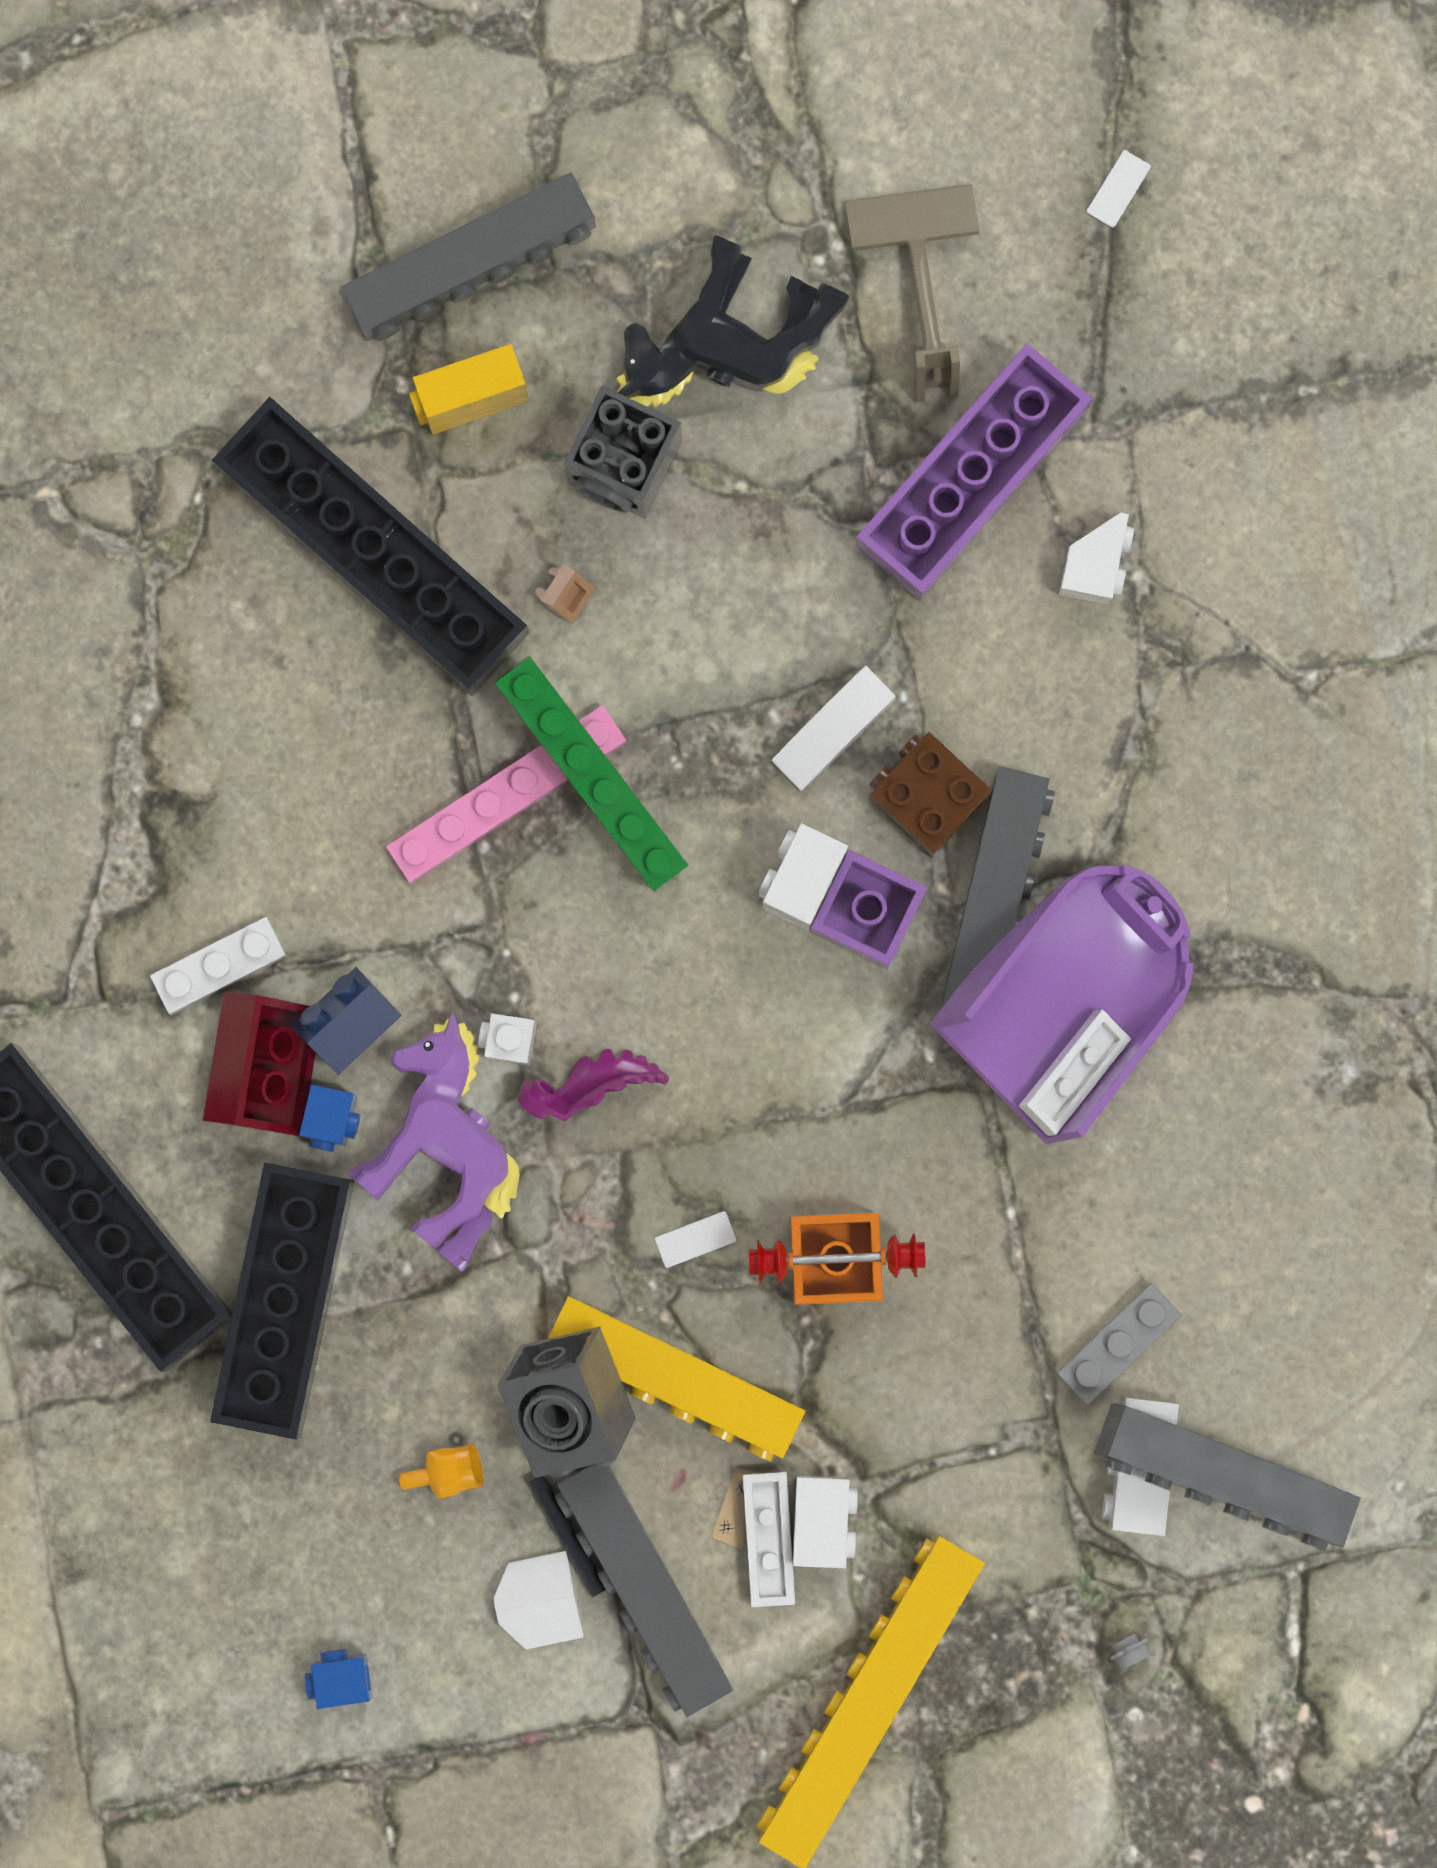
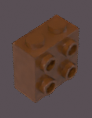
[869,732,993,858]

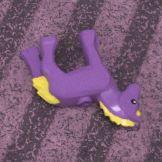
[347,1014,520,1272]

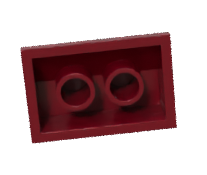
[202,992,316,1137]

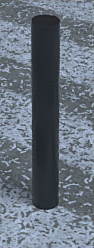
[528,1476,606,1598]

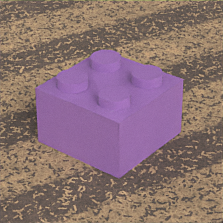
[810,850,928,970]

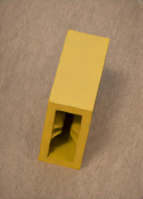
[409,343,530,435]

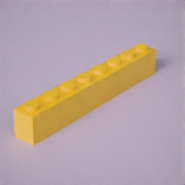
[756,1534,985,1868]

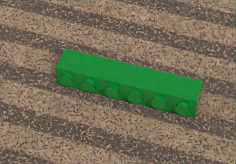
[494,656,689,892]

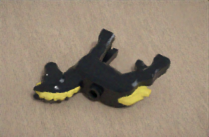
[616,235,849,408]

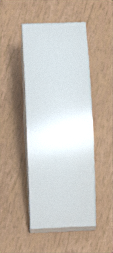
[771,666,896,792]

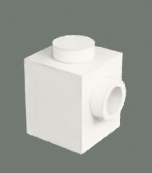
[478,1013,537,1066]

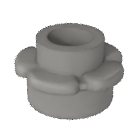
[1110,1634,1152,1671]

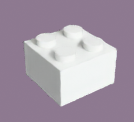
[758,823,849,932]

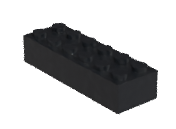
[210,1162,355,1440]

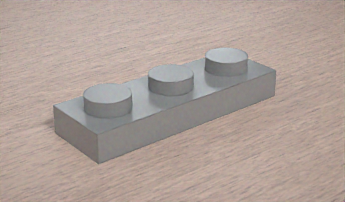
[1056,1283,1182,1405]

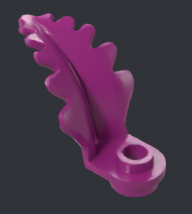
[518,1049,669,1122]

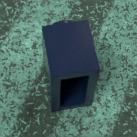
[293,967,402,1075]

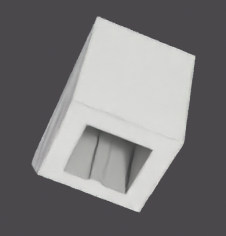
[1058,513,1134,605]

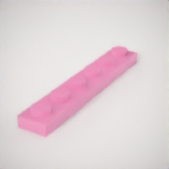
[386,705,627,884]

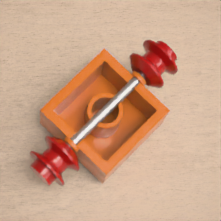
[748,1213,926,1305]

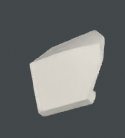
[493,1551,584,1649]

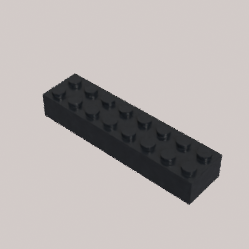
[212,396,530,696]
[0,1043,233,1372]

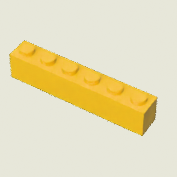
[548,1296,806,1462]

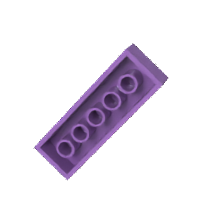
[855,343,1092,601]

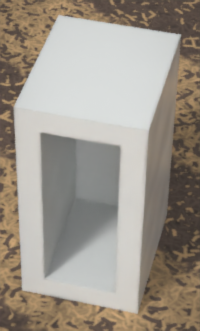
[793,1476,858,1569]

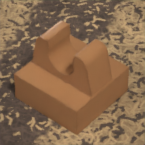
[535,564,595,624]

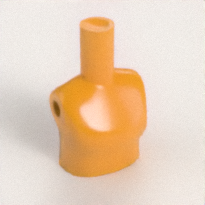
[399,1443,484,1499]

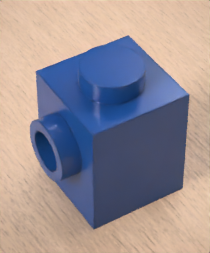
[299,1084,360,1152]
[305,1649,373,1709]

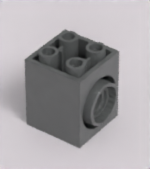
[564,386,682,519]
[498,1326,636,1478]

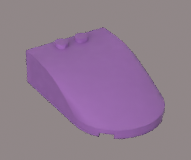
[930,865,1194,1144]

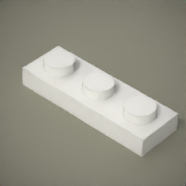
[150,917,287,1015]
[1019,1009,1131,1136]
[743,1471,795,1607]

